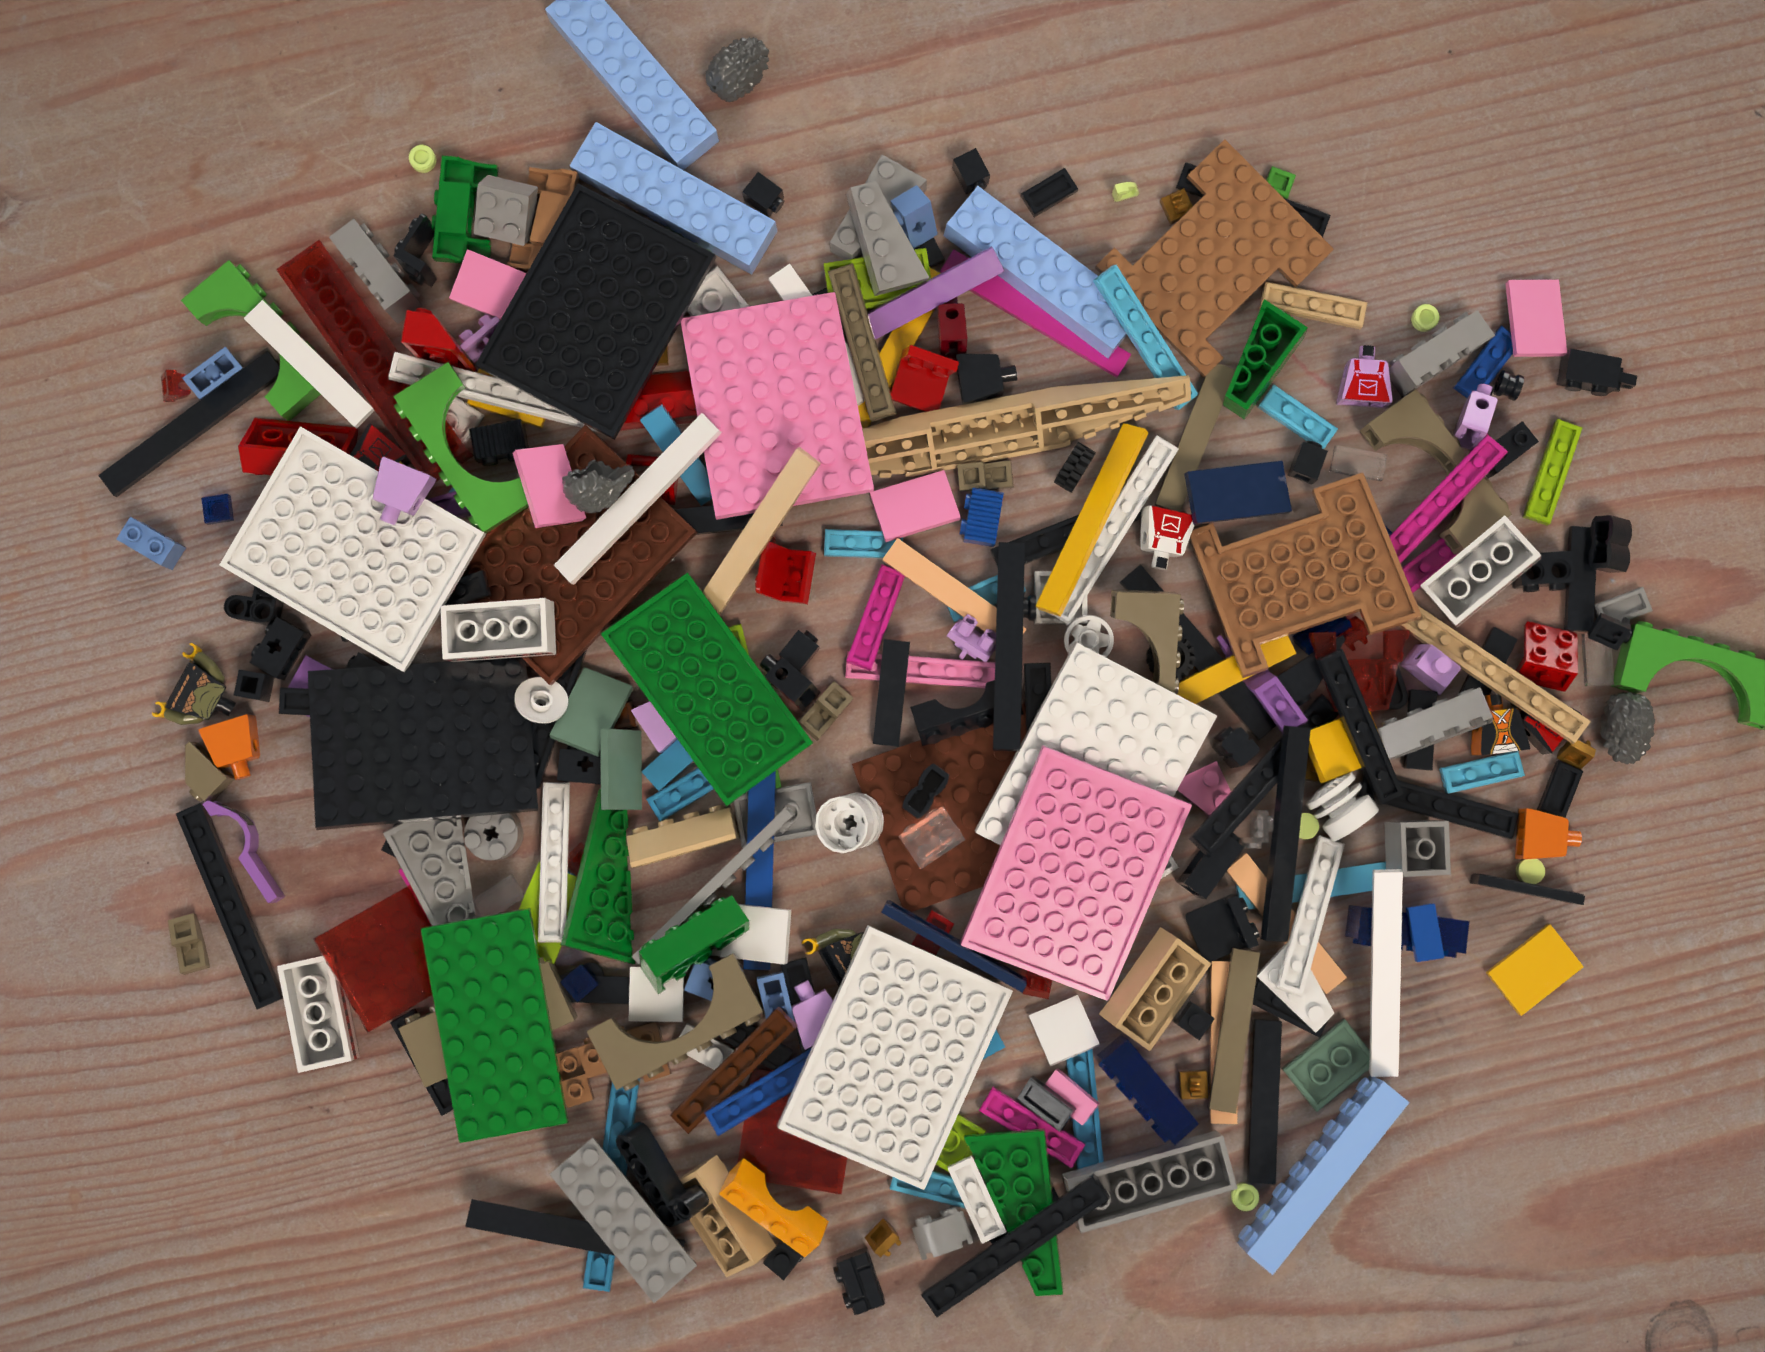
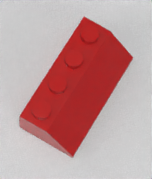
[401,308,478,373]
[620,371,698,431]
[238,418,358,475]

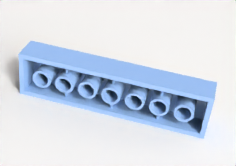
[545,0,719,170]
[570,122,777,275]
[944,186,1127,358]
[1237,1076,1409,1275]

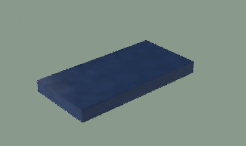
[1184,460,1292,525]

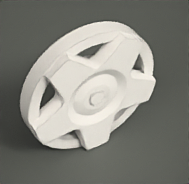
[1064,615,1114,657]

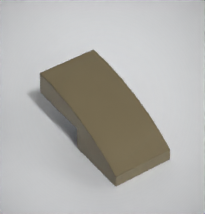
[957,460,1014,491]
[798,682,854,741]
[168,913,210,975]

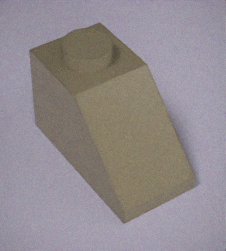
[185,741,235,802]

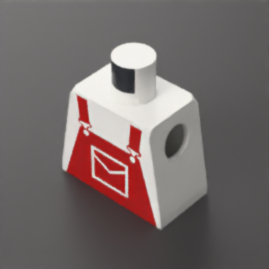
[1140,506,1194,570]

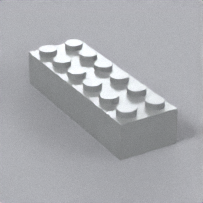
[1062,1130,1238,1233]
[550,1137,697,1303]

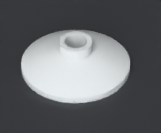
[514,677,568,723]

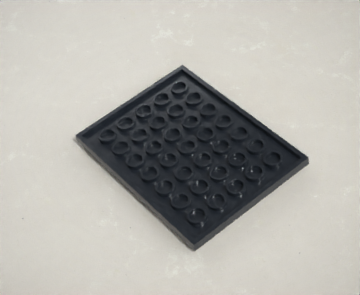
[475,183,716,440]
[308,657,538,830]

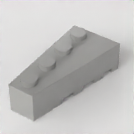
[830,155,927,260]
[329,218,422,324]
[1377,687,1493,761]

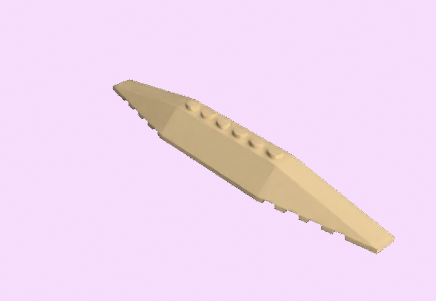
[862,375,1191,478]

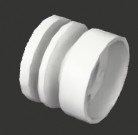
[1305,772,1379,841]
[815,792,884,853]

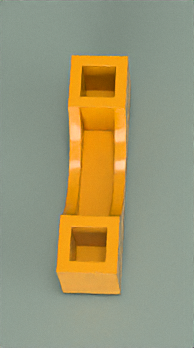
[719,1158,829,1257]

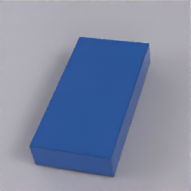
[1405,903,1444,962]

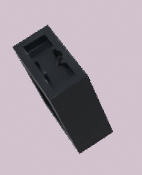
[1176,833,1244,899]

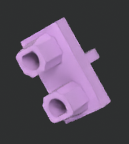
[459,314,500,363]
[947,614,996,663]

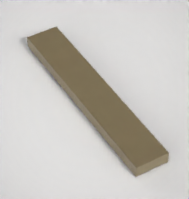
[828,263,897,421]
[1155,363,1235,512]
[1208,948,1260,1114]

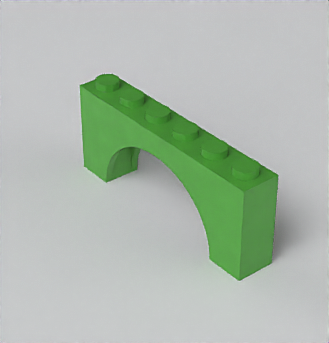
[181,260,321,421]
[393,362,529,533]
[1611,621,1765,730]

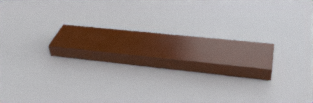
[670,1007,798,1134]

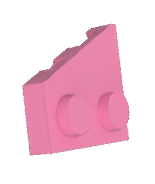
[1177,761,1231,816]

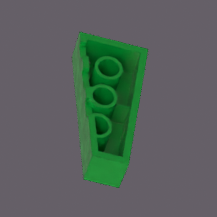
[1223,299,1308,420]
[639,895,749,995]

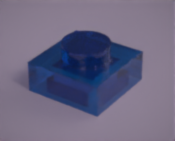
[201,494,234,525]
[560,964,599,1003]

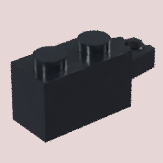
[1557,348,1637,396]

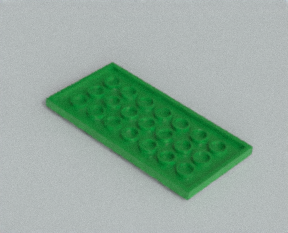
[601,572,813,807]
[421,908,568,1143]

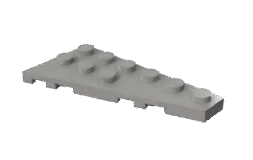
[383,818,475,926]

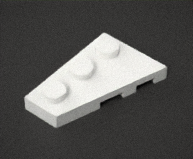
[1257,942,1334,1032]

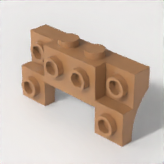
[507,167,580,272]
[556,1022,671,1108]

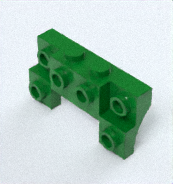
[432,156,499,263]

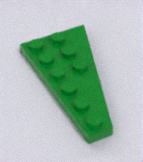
[561,789,635,964]
[964,1129,1064,1296]

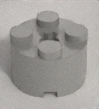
[464,813,524,860]
[912,1206,973,1260]

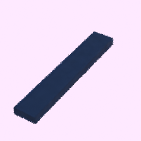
[881,900,1027,992]

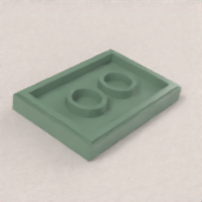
[550,667,633,757]
[600,729,642,810]
[1281,1018,1370,1112]

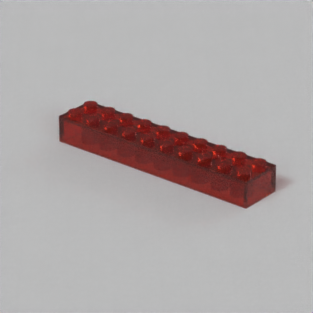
[276,240,474,483]

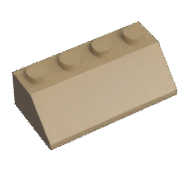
[627,804,740,868]
[1099,927,1211,1051]
[679,1155,776,1278]

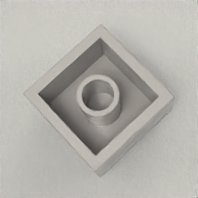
[474,175,538,246]
[1384,820,1451,877]

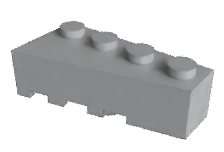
[846,181,930,296]
[1389,310,1495,398]

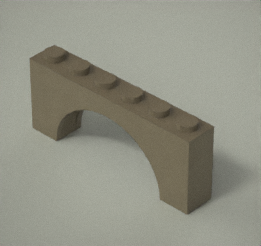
[1360,389,1512,555]
[1110,590,1184,694]
[587,953,764,1091]
[398,957,578,1088]

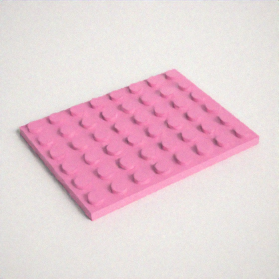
[681,292,874,520]
[960,745,1192,1001]

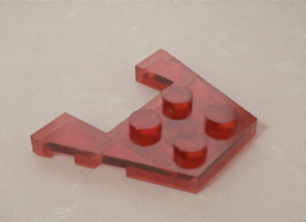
[1309,630,1410,712]

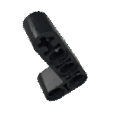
[224,586,284,625]
[616,1122,709,1227]

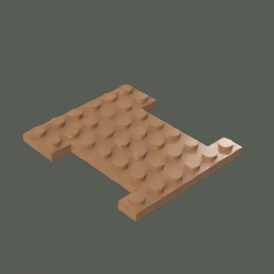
[1095,139,1334,378]
[1190,472,1422,678]

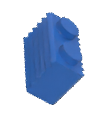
[959,487,1004,547]

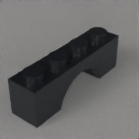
[910,680,1023,746]

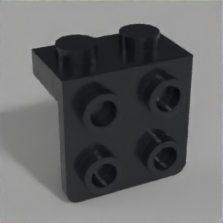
[393,213,437,287]
[1185,894,1260,962]

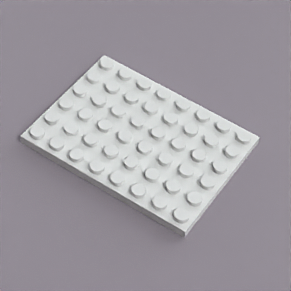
[220,427,486,672]
[974,642,1217,845]
[777,925,1013,1190]

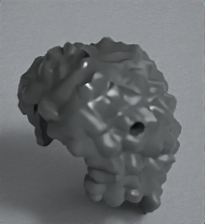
[705,37,769,103]
[562,459,635,513]
[1600,692,1655,764]

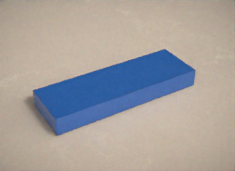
[1453,326,1513,399]

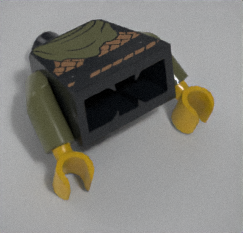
[152,643,236,725]
[802,929,864,987]

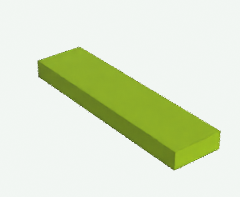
[1523,419,1583,526]

